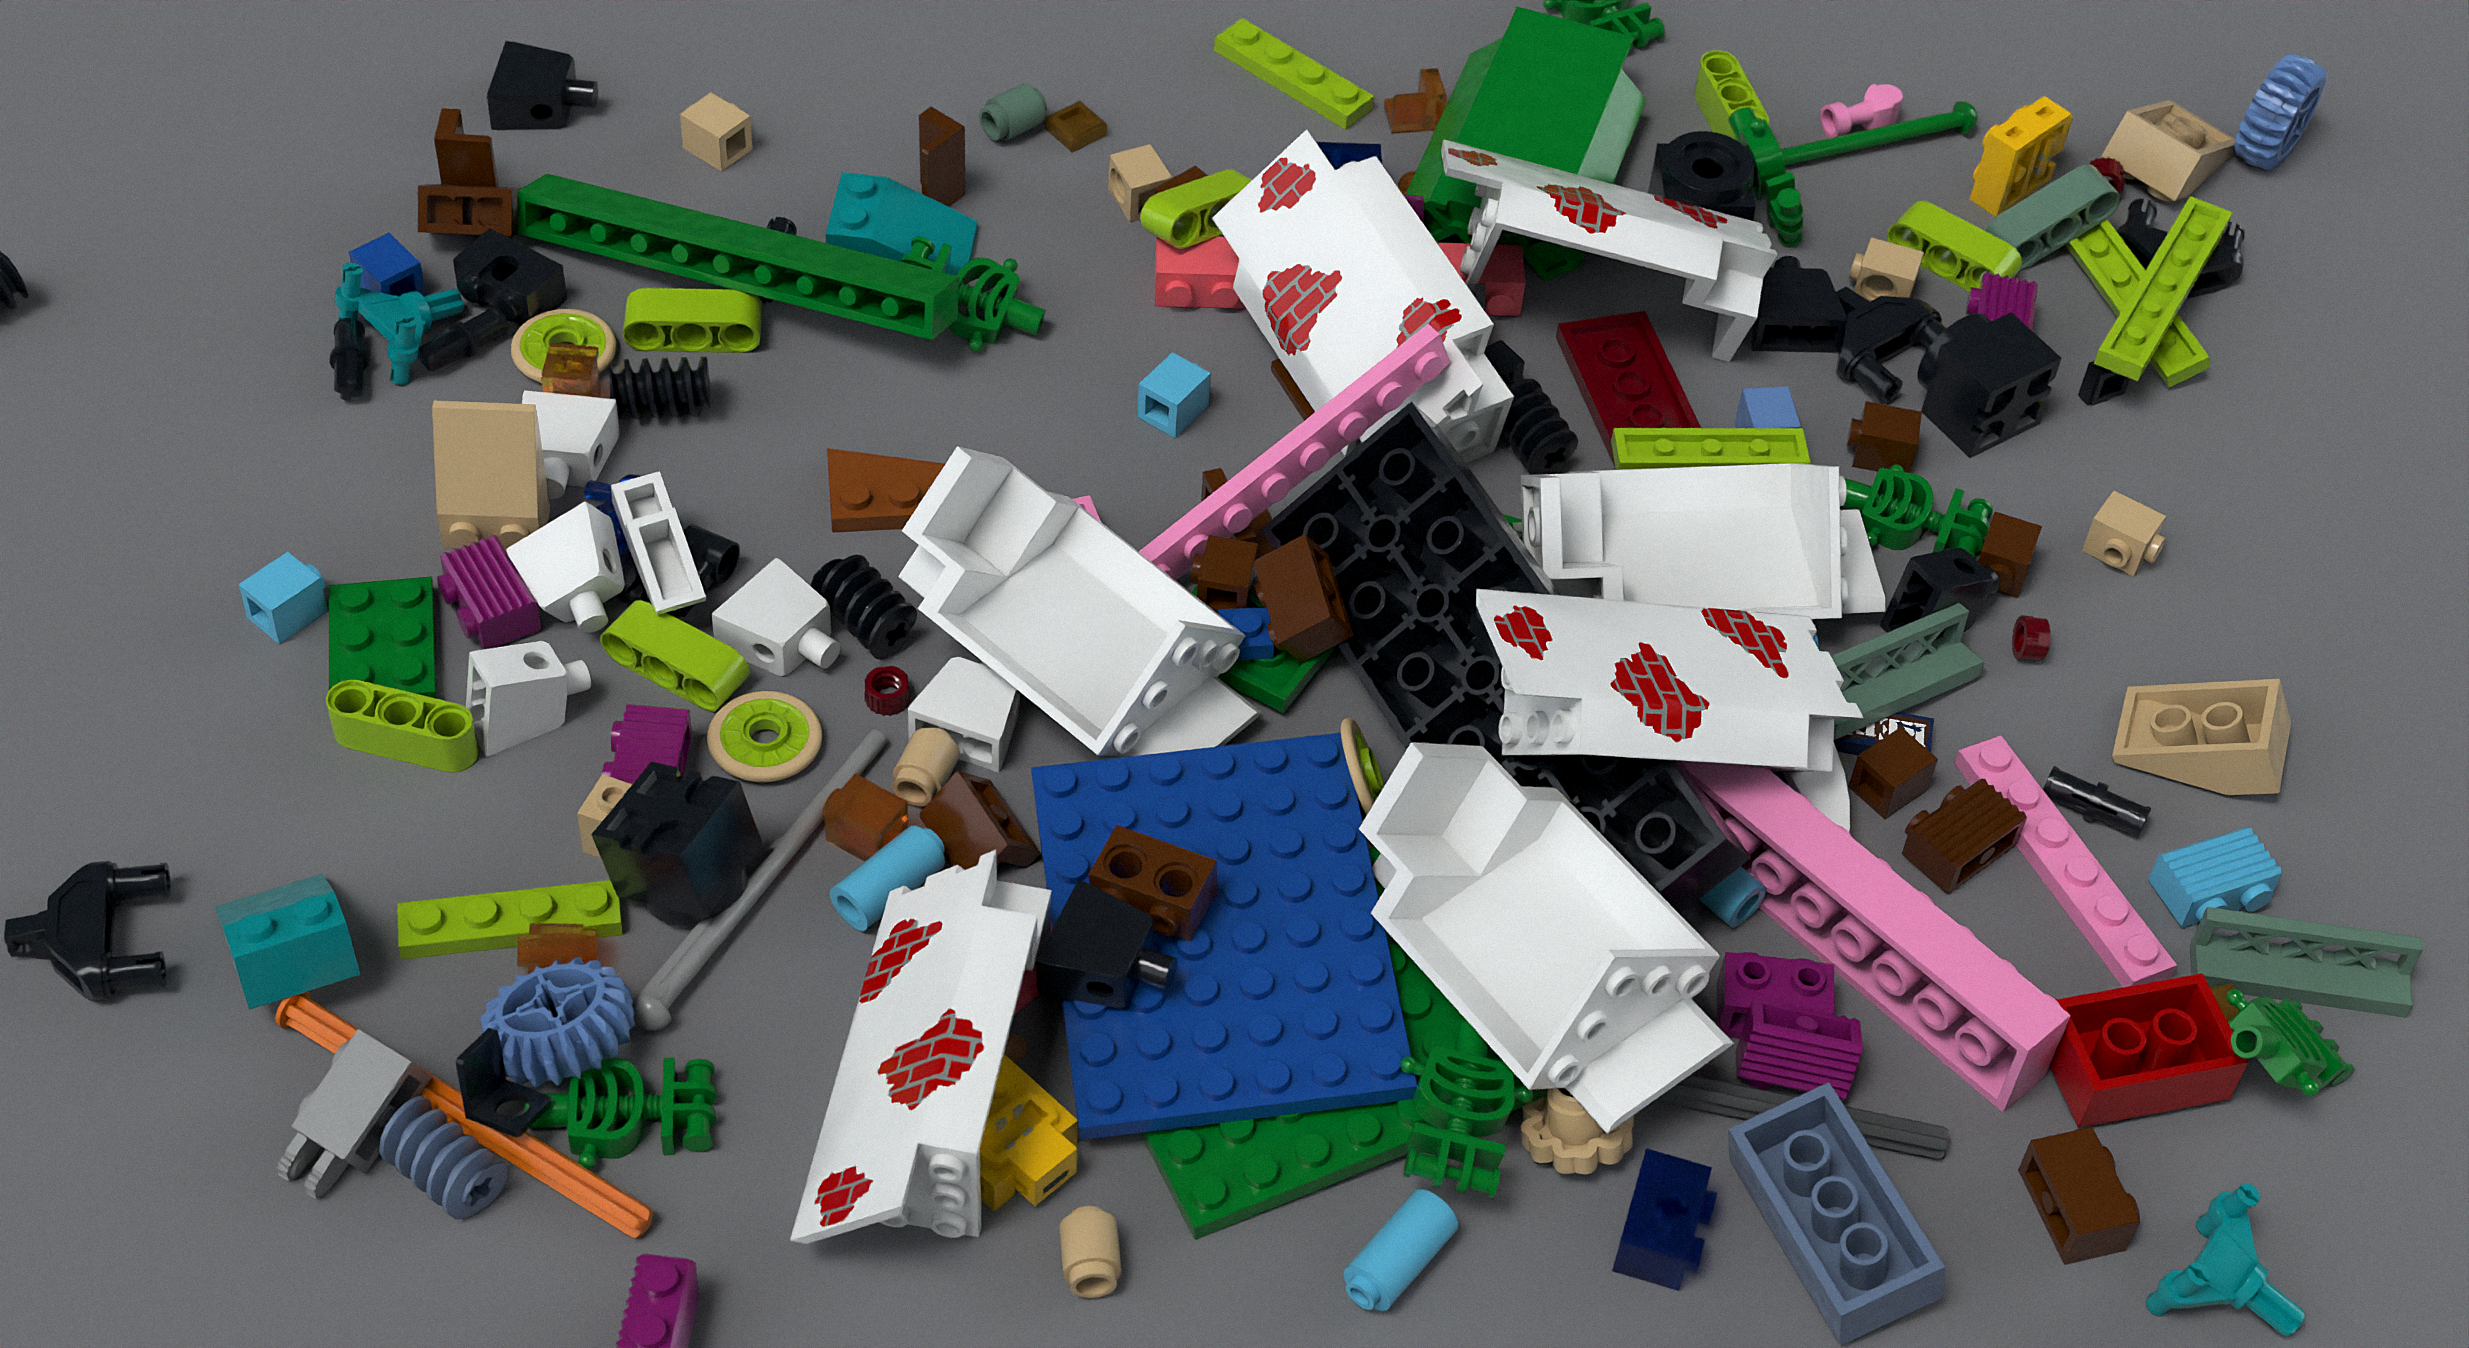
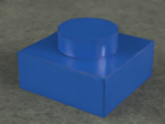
[1218,608,1274,660]

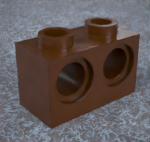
[418,184,521,236]
[1089,825,1217,942]

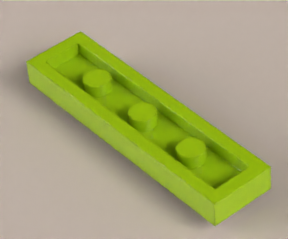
[1214,18,1374,130]
[1611,428,1811,470]
[397,880,623,960]

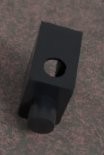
[487,41,598,130]
[1752,256,1847,353]
[1880,548,1999,650]
[1035,880,1178,1008]

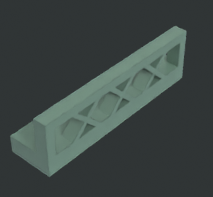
[1831,603,1985,740]
[2190,907,2423,1018]

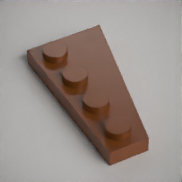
[827,448,945,533]

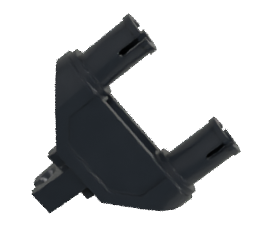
[2117,198,2245,298]
[1836,286,1946,404]
[4,861,171,1001]

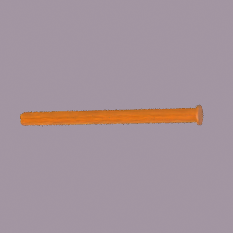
[275,991,654,1239]

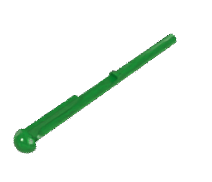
[1781,101,1978,166]

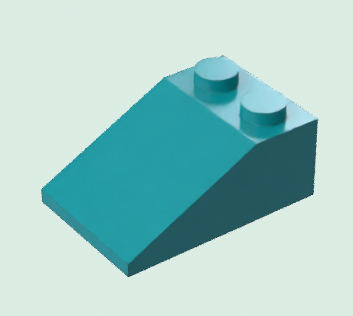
[825,172,978,275]
[215,874,360,1010]

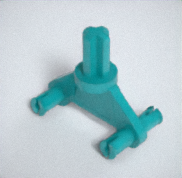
[334,263,465,385]
[2146,1183,2305,1337]

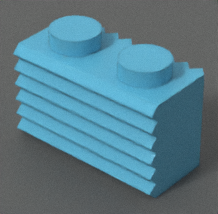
[2148,826,2282,929]

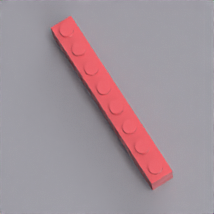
[1155,236,1526,316]

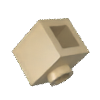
[680,92,753,172]
[2082,491,2166,577]

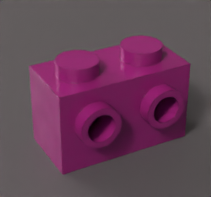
[1716,952,1835,1039]

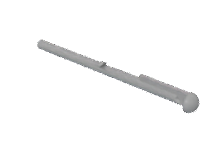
[632,729,887,1031]

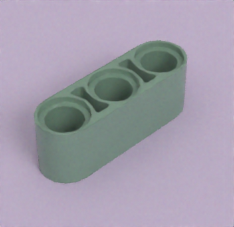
[1986,164,2121,269]

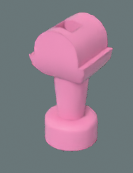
[1820,83,1903,138]

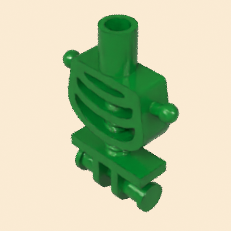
[1543,0,1665,52]
[1728,107,1804,248]
[900,236,1046,352]
[1840,464,1993,559]
[2226,989,2355,1097]
[1400,1019,1534,1198]
[525,1057,717,1169]

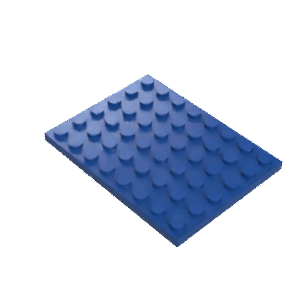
[1031,733,1417,1140]

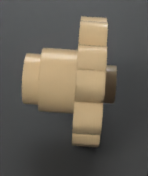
[1521,1088,1634,1174]

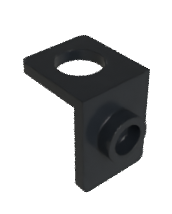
[455,1028,552,1137]

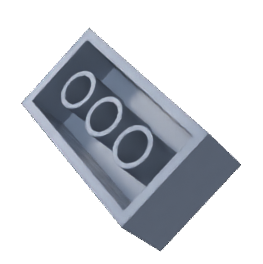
[1728,1082,1945,1346]

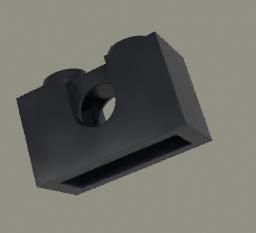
[453,228,567,326]

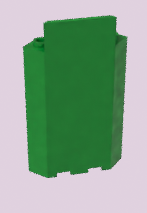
[1405,6,1646,282]

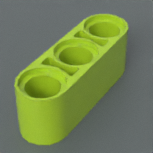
[1694,50,1769,140]
[1140,169,1252,249]
[1887,201,2022,292]
[622,288,763,353]
[600,600,751,712]
[325,680,479,773]

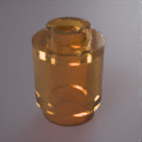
[517,923,597,974]

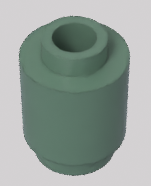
[979,83,1047,141]

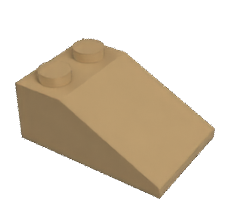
[2101,100,2236,202]
[432,400,551,550]
[2112,679,2291,795]

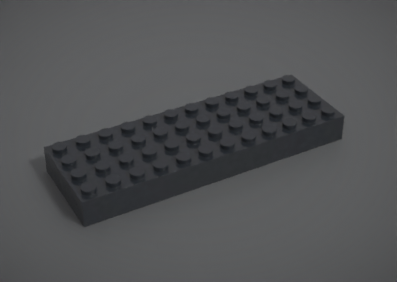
[1260,401,1751,914]

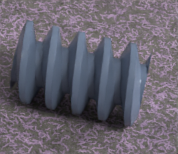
[379,1095,508,1219]

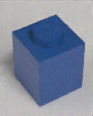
[349,232,426,297]

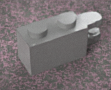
[276,1029,432,1199]

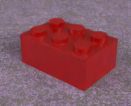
[2050,973,2249,1128]

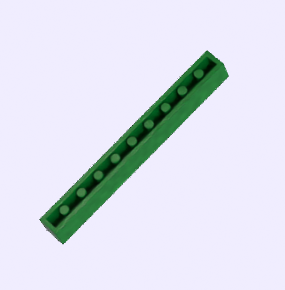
[517,173,960,340]

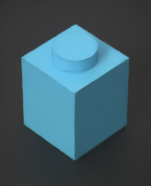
[1137,352,1211,438]
[238,551,328,644]

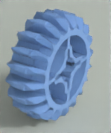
[2235,53,2327,171]
[480,957,635,1088]

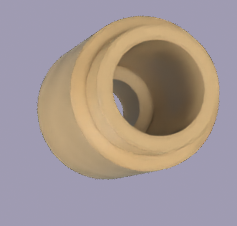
[892,728,960,806]
[1059,1206,1121,1298]

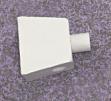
[522,390,620,499]
[506,501,625,633]
[712,558,841,676]
[466,641,591,757]
[908,657,1020,773]

